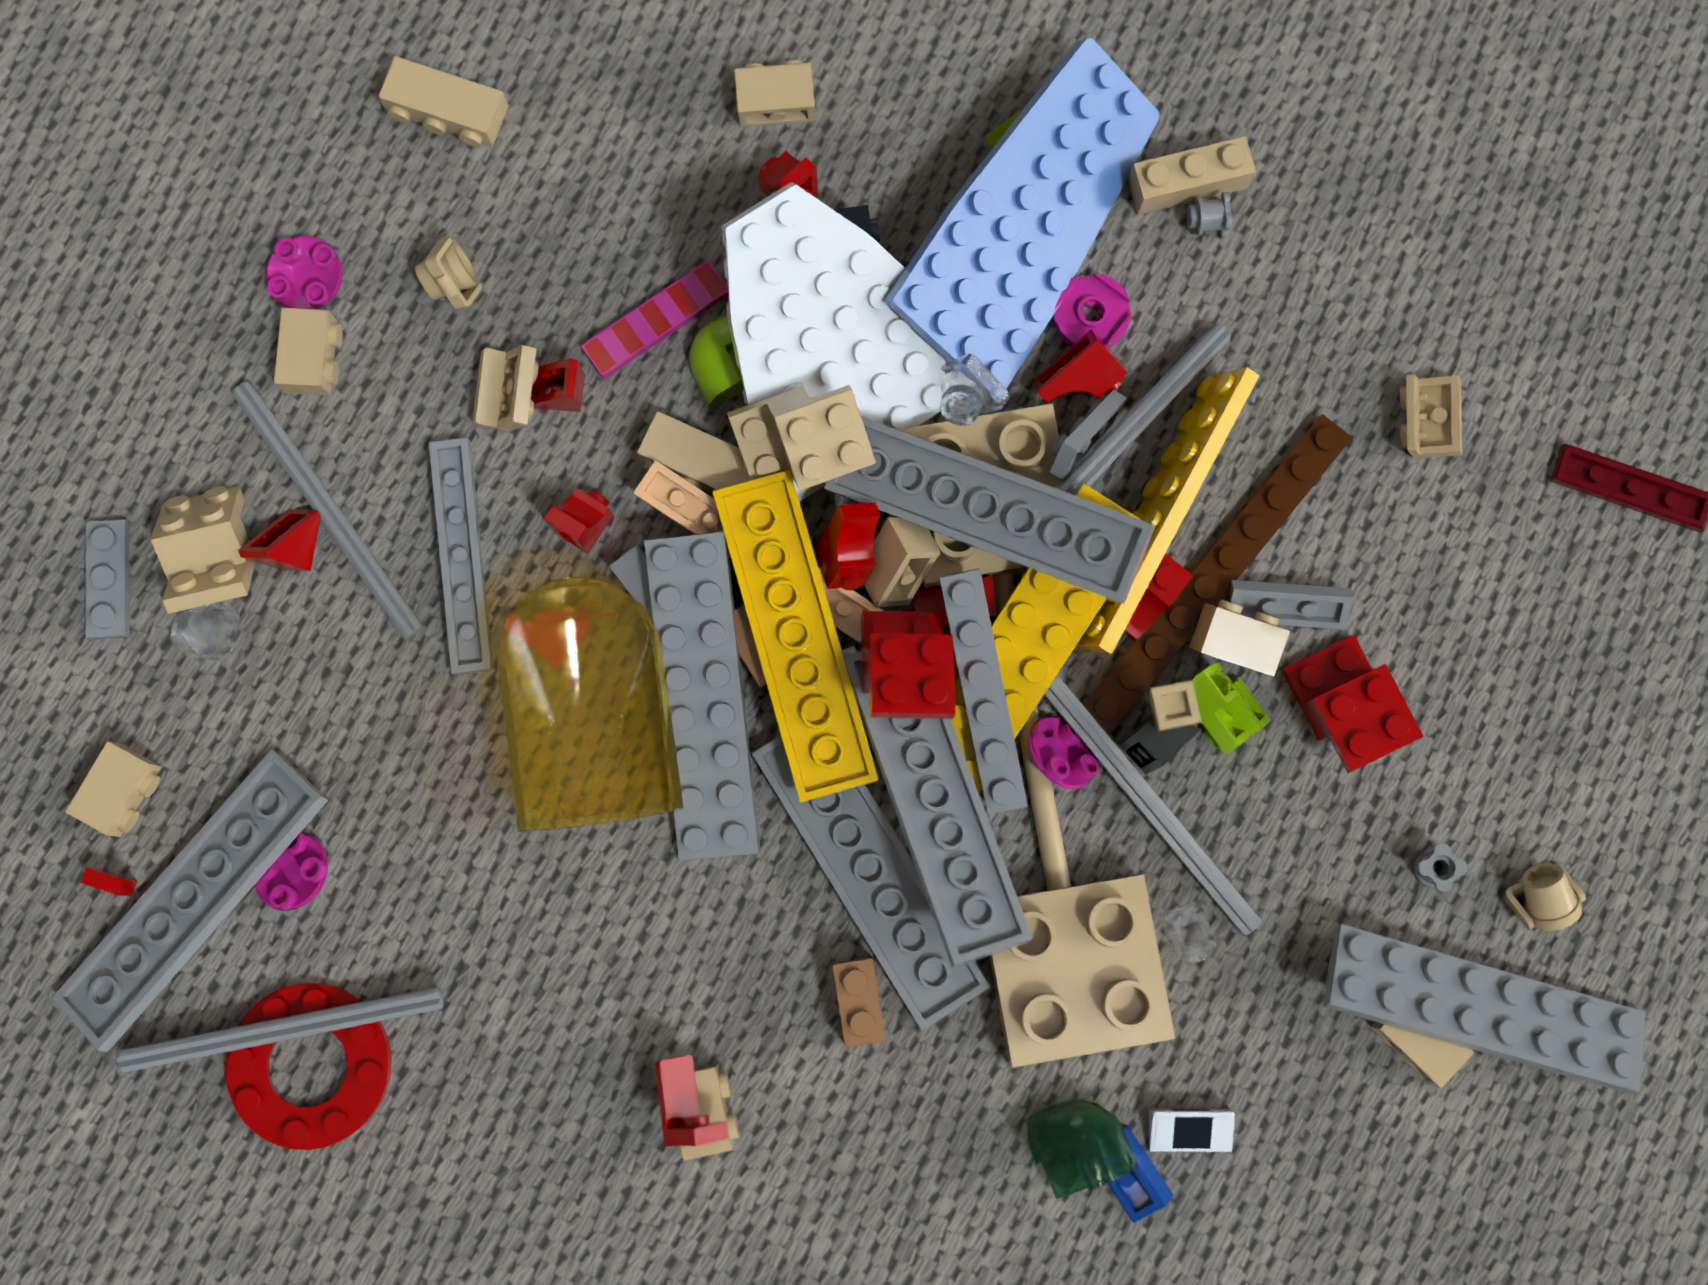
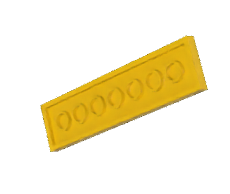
[1074,367,1260,654]
[713,470,879,803]
[951,483,1142,794]

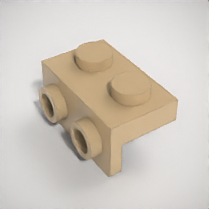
[473,345,538,432]
[1400,374,1462,458]

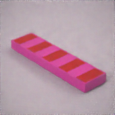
[581,260,728,379]

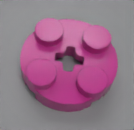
[1053,274,1131,348]

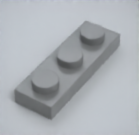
[1050,390,1127,480]
[86,520,130,640]
[1228,580,1353,630]

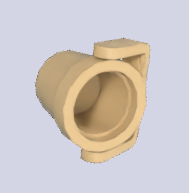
[415,235,482,309]
[1506,863,1586,931]

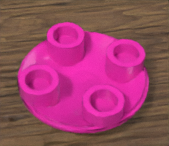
[266,236,343,310]
[1028,716,1100,789]
[255,832,328,911]

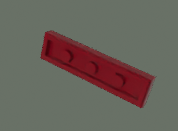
[1550,443,1708,533]

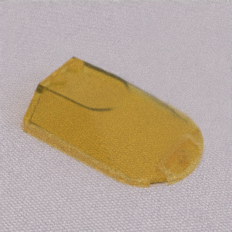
[497,577,683,832]

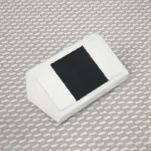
[1149,1109,1235,1152]

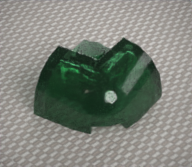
[1027,1097,1138,1199]

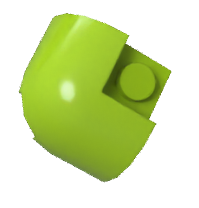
[689,315,744,409]
[1191,663,1272,755]

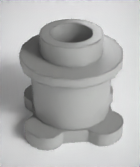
[1187,192,1233,237]
[1414,843,1468,892]

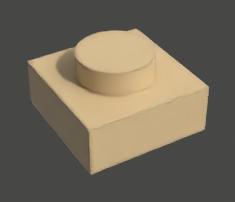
[1148,681,1202,732]

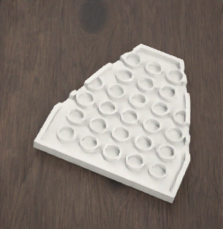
[722,182,977,502]

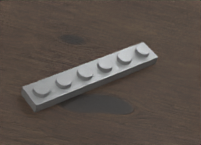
[428,438,494,676]
[940,568,1028,815]

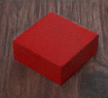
[80,867,138,896]

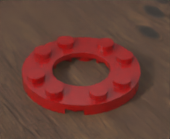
[225,983,392,1150]

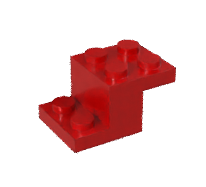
[861,611,956,719]
[1281,635,1424,773]

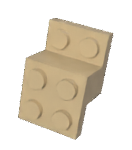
[727,385,876,491]
[150,486,255,614]

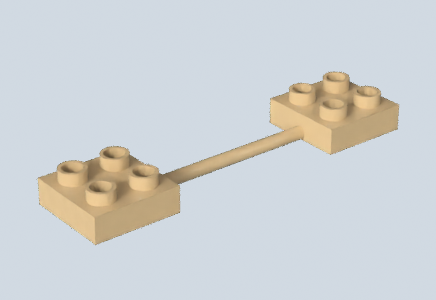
[899,403,1176,1068]

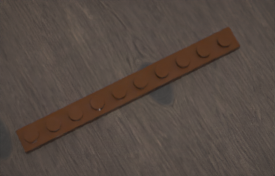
[1083,414,1353,736]

